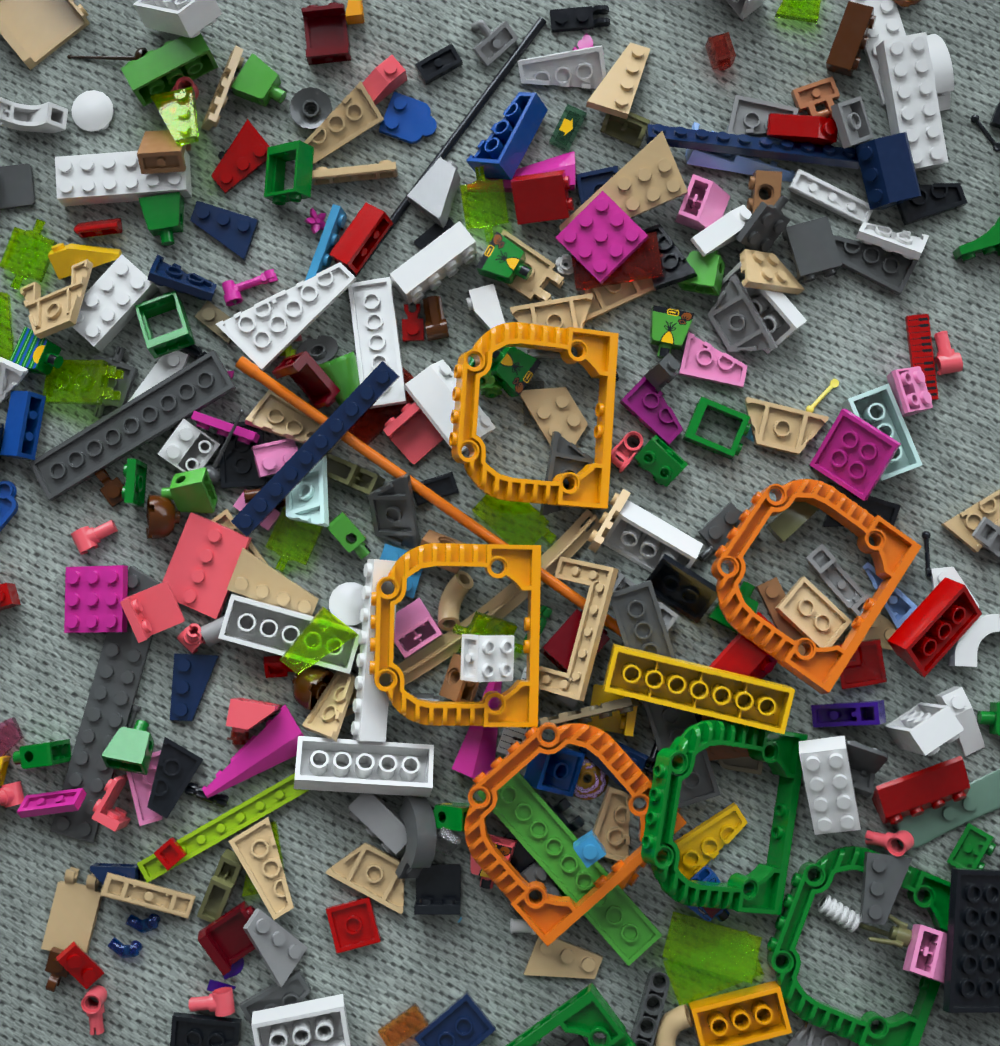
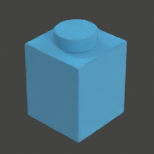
[573,830,606,868]

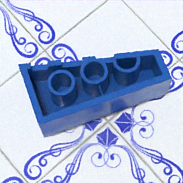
[466,92,548,180]

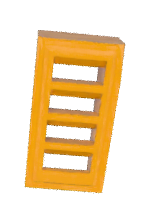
[345,0,365,25]

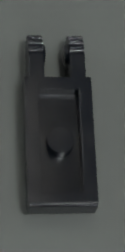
[550,5,610,33]

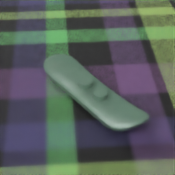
[897,770,1000,848]

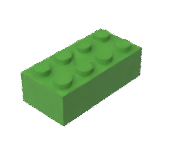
[121,33,218,107]

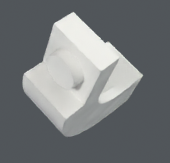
[927,34,954,111]
[0,97,68,133]
[948,614,1000,667]

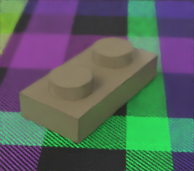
[194,301,232,344]

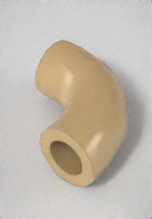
[438,571,474,631]
[654,1004,693,1046]

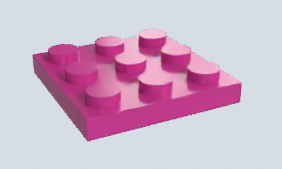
[555,191,649,284]
[810,409,901,501]
[64,565,128,633]

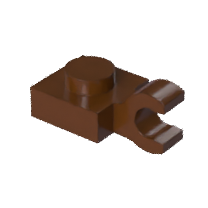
[95,469,125,507]
[45,947,69,992]

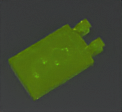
[43,360,124,405]
[472,494,557,555]

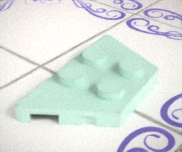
[285,454,329,527]

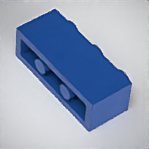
[0,391,46,460]

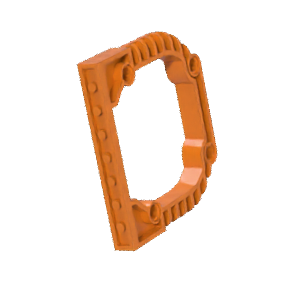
[711,479,922,694]
[464,722,687,947]

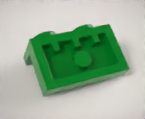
[947,823,996,869]

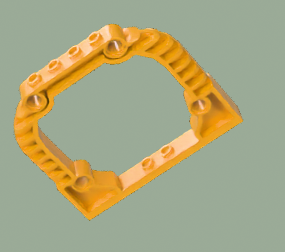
[449,322,619,510]
[369,543,541,727]

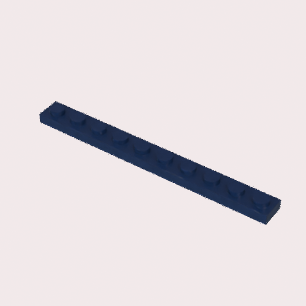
[646,124,860,169]
[231,361,400,537]

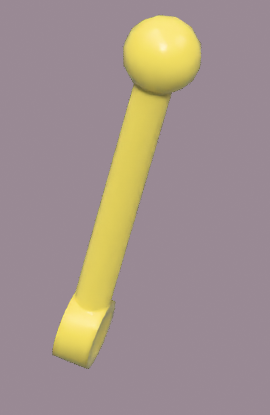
[806,379,839,413]

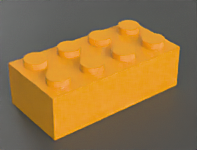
[688,981,792,1046]

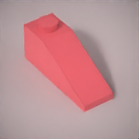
[362,55,407,105]

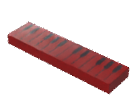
[905,314,939,400]

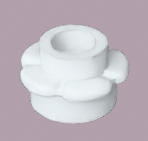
[555,254,577,275]

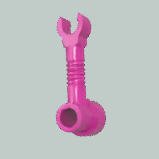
[222,269,278,306]

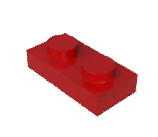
[56,941,104,990]

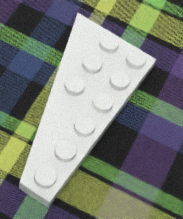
[216,262,356,371]

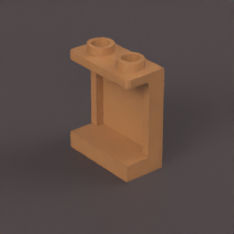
[137,129,191,174]

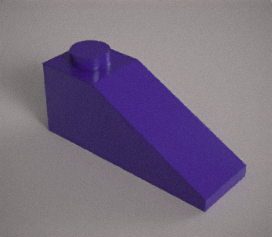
[811,700,886,727]

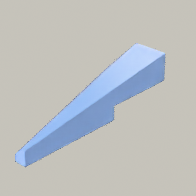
[685,122,795,182]
[863,562,918,629]

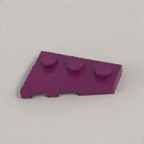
[620,376,683,446]

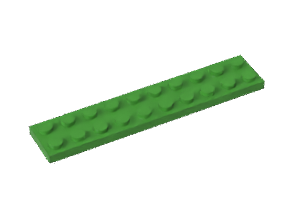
[477,772,662,966]

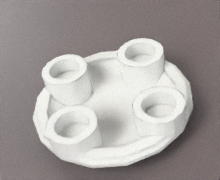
[71,90,114,132]
[329,582,364,625]

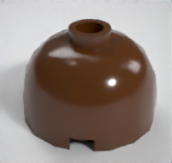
[146,495,180,539]
[292,666,334,710]

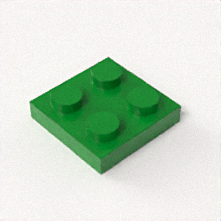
[122,458,147,508]

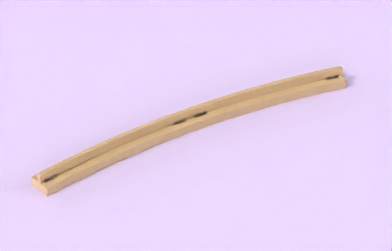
[344,509,602,718]

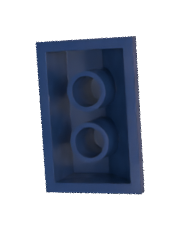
[855,132,921,210]

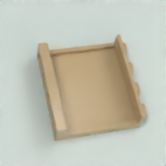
[0,0,90,70]

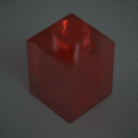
[705,32,736,70]

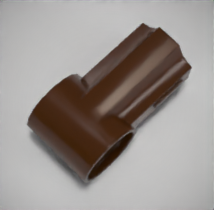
[422,296,449,341]

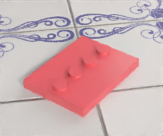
[162,512,252,619]

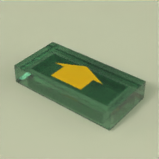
[549,104,587,152]

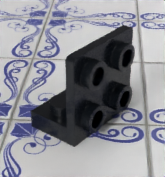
[414,864,461,915]

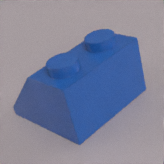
[524,747,585,797]

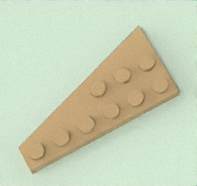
[559,131,688,231]

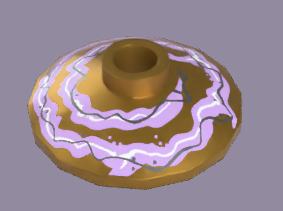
[573,756,609,800]

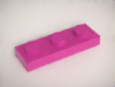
[191,411,260,445]
[17,788,87,818]

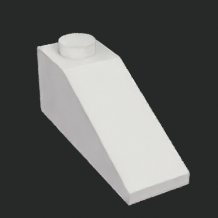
[690,205,752,257]
[466,283,505,330]
[935,686,985,756]

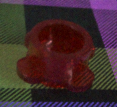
[227,731,251,745]

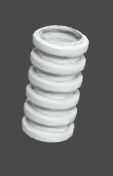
[818,894,861,933]

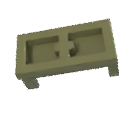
[600,112,650,148]

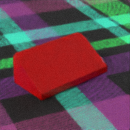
[74,218,123,238]

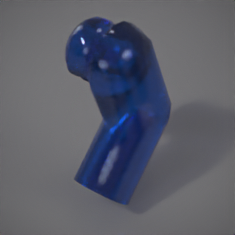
[126,913,161,933]
[107,937,142,958]

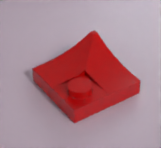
[835,639,887,689]

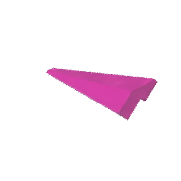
[467,151,575,192]
[452,681,502,778]
[202,705,304,798]

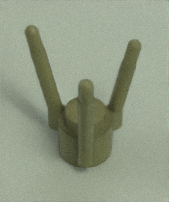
[859,914,912,948]

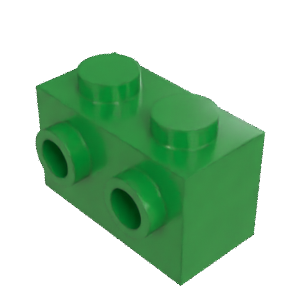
[634,435,688,487]

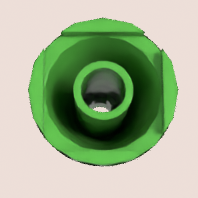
[319,352,360,406]

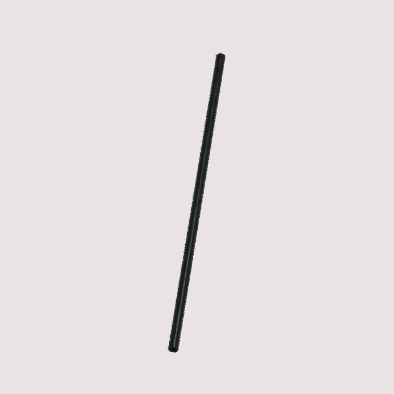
[345,17,546,291]

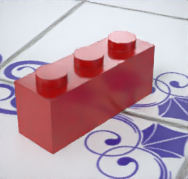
[329,202,393,275]

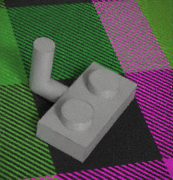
[471,20,519,67]

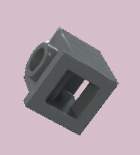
[644,353,681,392]

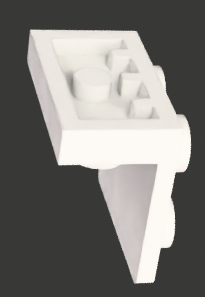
[460,634,515,682]

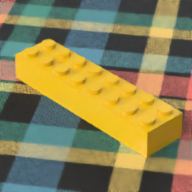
[603,644,795,734]

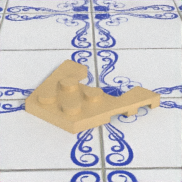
[20,259,93,339]

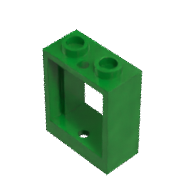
[264,140,314,205]
[135,291,196,359]
[683,396,751,459]

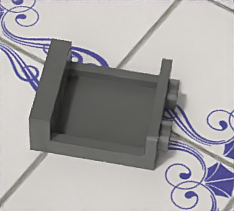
[782,216,842,283]

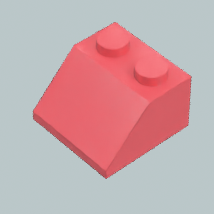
[226,697,282,733]

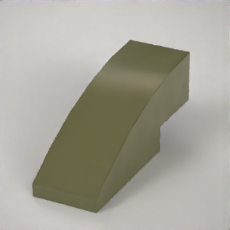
[327,453,385,495]
[766,502,819,543]
[197,848,243,923]

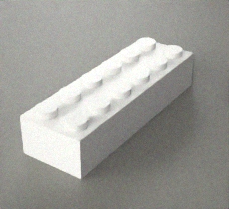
[876,32,948,172]
[55,149,192,207]
[218,594,362,674]
[294,736,434,797]

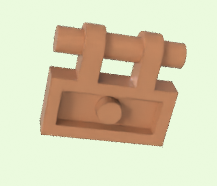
[791,76,840,119]

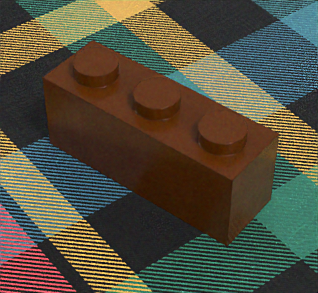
[826,1,877,77]

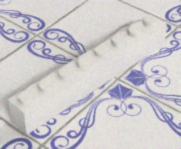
[351,559,397,742]

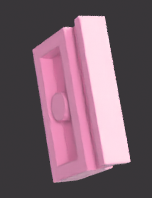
[251,438,298,478]

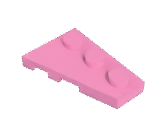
[678,331,748,388]
[126,750,163,826]

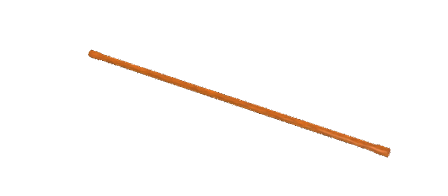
[235,356,621,637]

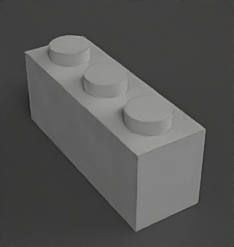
[348,793,407,855]

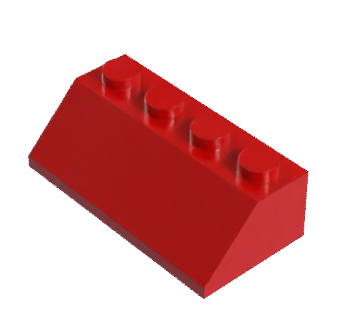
[887,577,982,678]
[709,612,778,679]
[872,756,970,825]

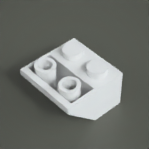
[157,418,220,472]

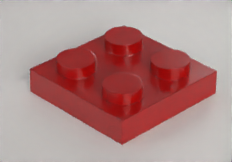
[326,897,381,954]

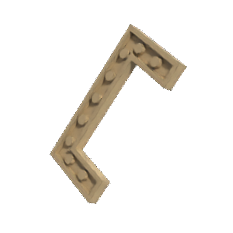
[539,556,619,702]

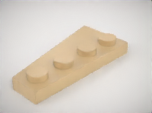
[229,816,294,920]

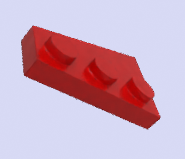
[211,119,270,194]

